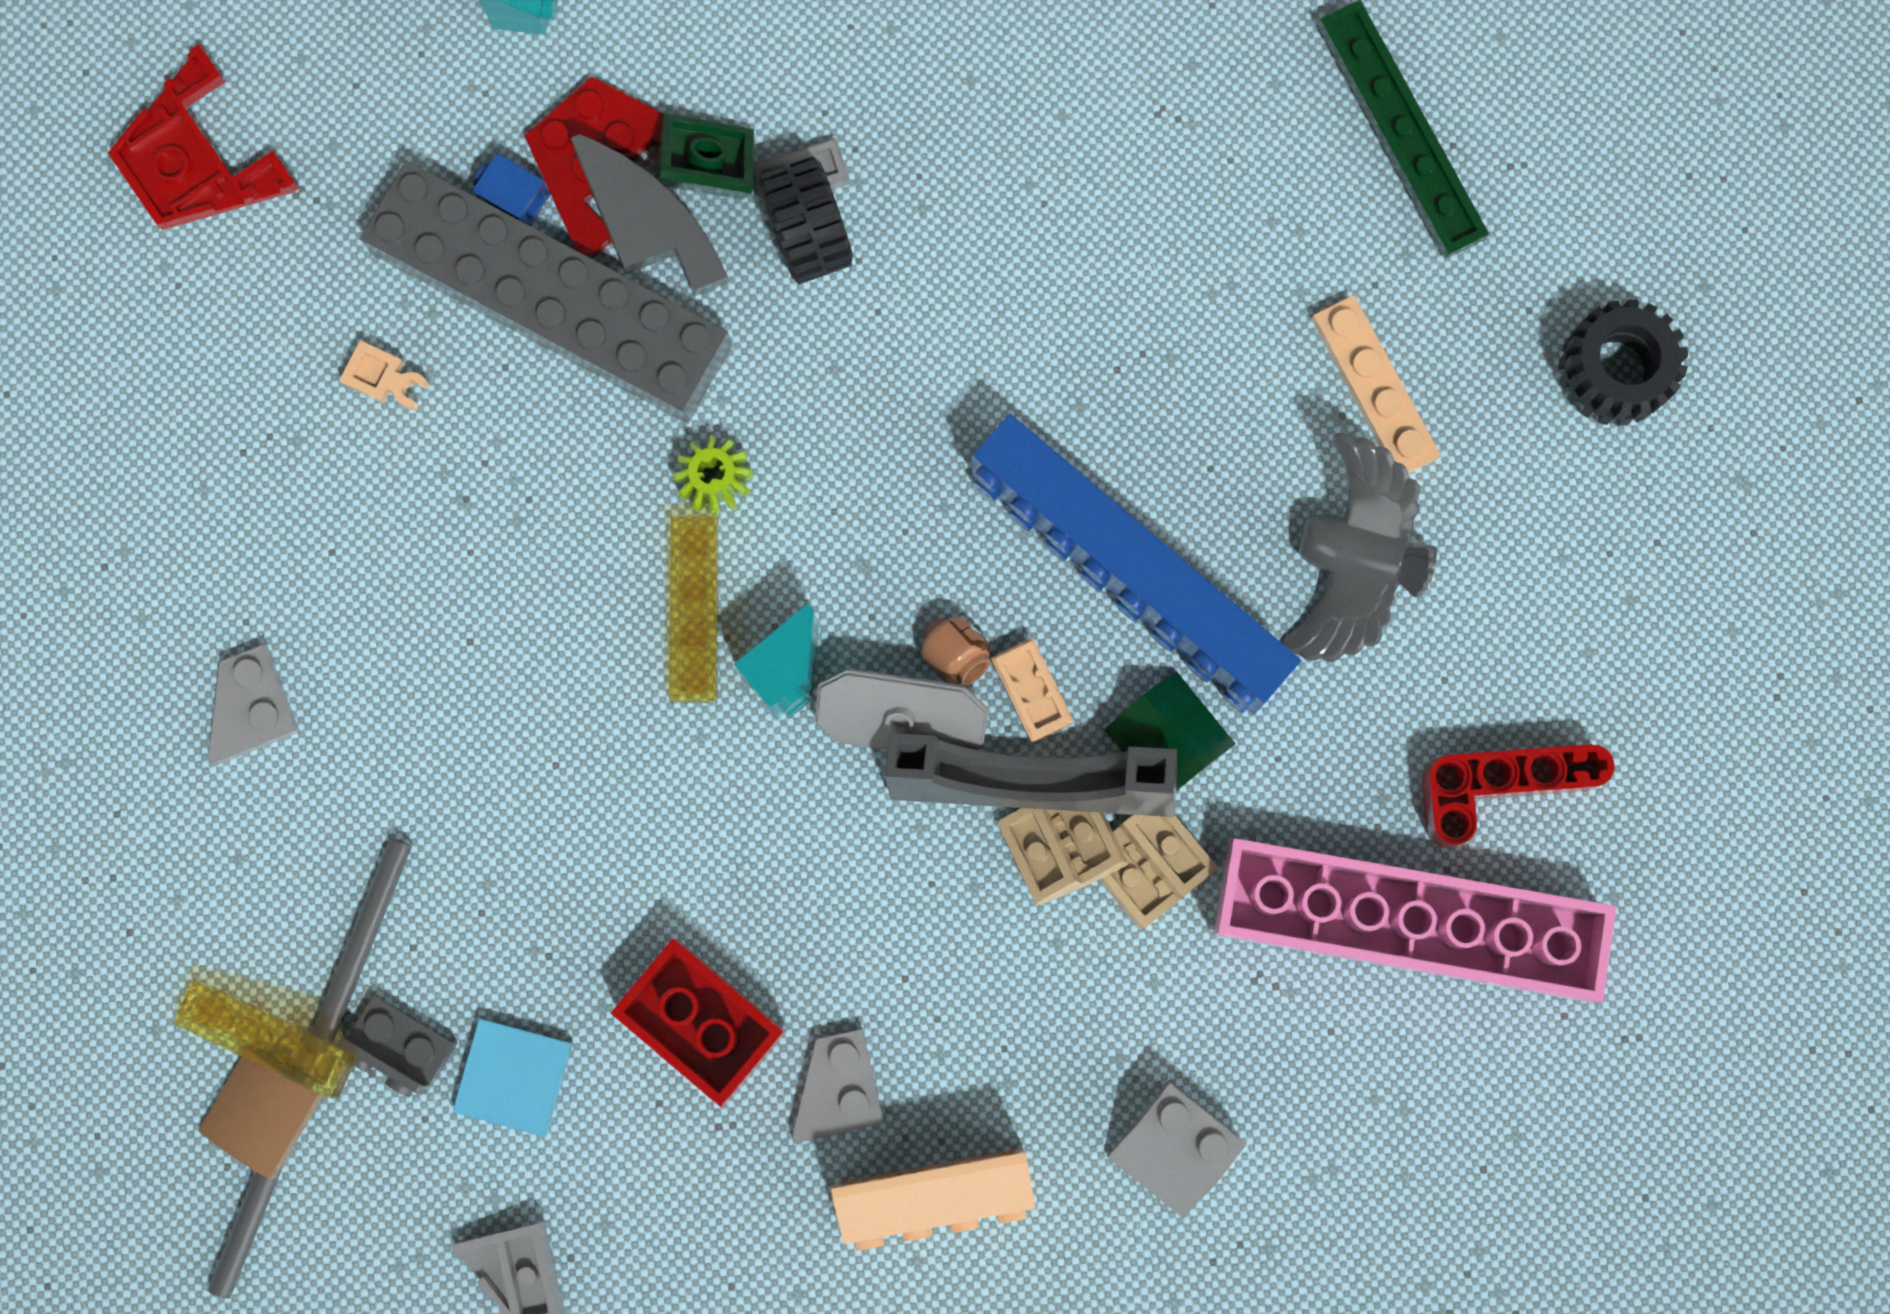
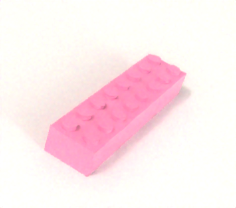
[1213,838,1617,1003]

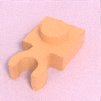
[339,340,430,411]

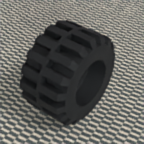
[759,155,853,284]
[1558,299,1688,426]

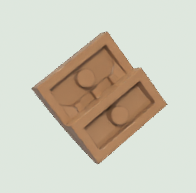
[198,1046,324,1180]

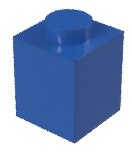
[472,153,551,226]

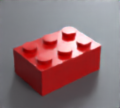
[610,938,787,1108]

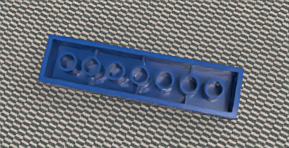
[972,414,1302,715]

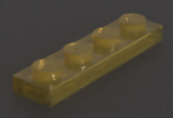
[669,516,719,704]
[173,980,358,1099]

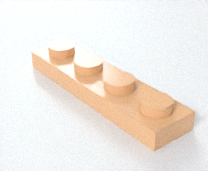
[1311,295,1441,473]

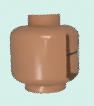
[921,616,990,686]

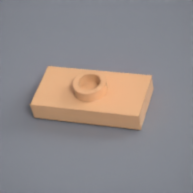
[991,638,1074,744]

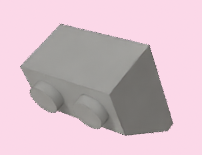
[1107,1081,1247,1218]

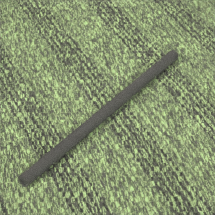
[207,838,412,1299]

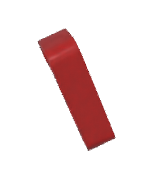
[1421,744,1615,848]

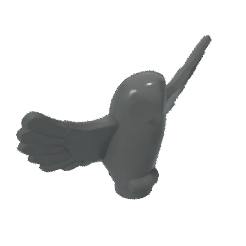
[1281,433,1437,662]

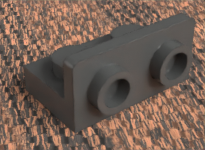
[337,995,457,1097]

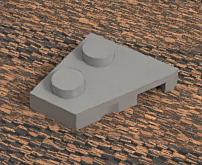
[208,644,300,766]
[792,1029,884,1144]
[452,1221,565,1314]

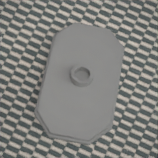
[815,668,989,750]

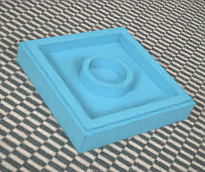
[453,1019,573,1137]

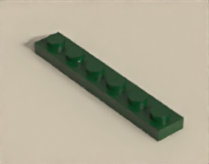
[1318,0,1489,259]

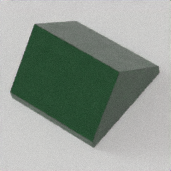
[654,113,754,200]
[1104,671,1236,792]

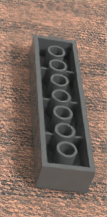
[359,161,733,424]

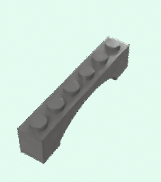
[885,733,1177,817]

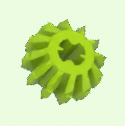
[673,435,753,516]

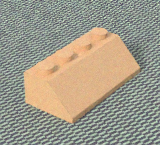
[831,1147,1035,1251]

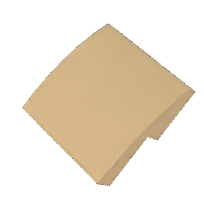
[997,808,1129,905]
[1099,815,1218,932]

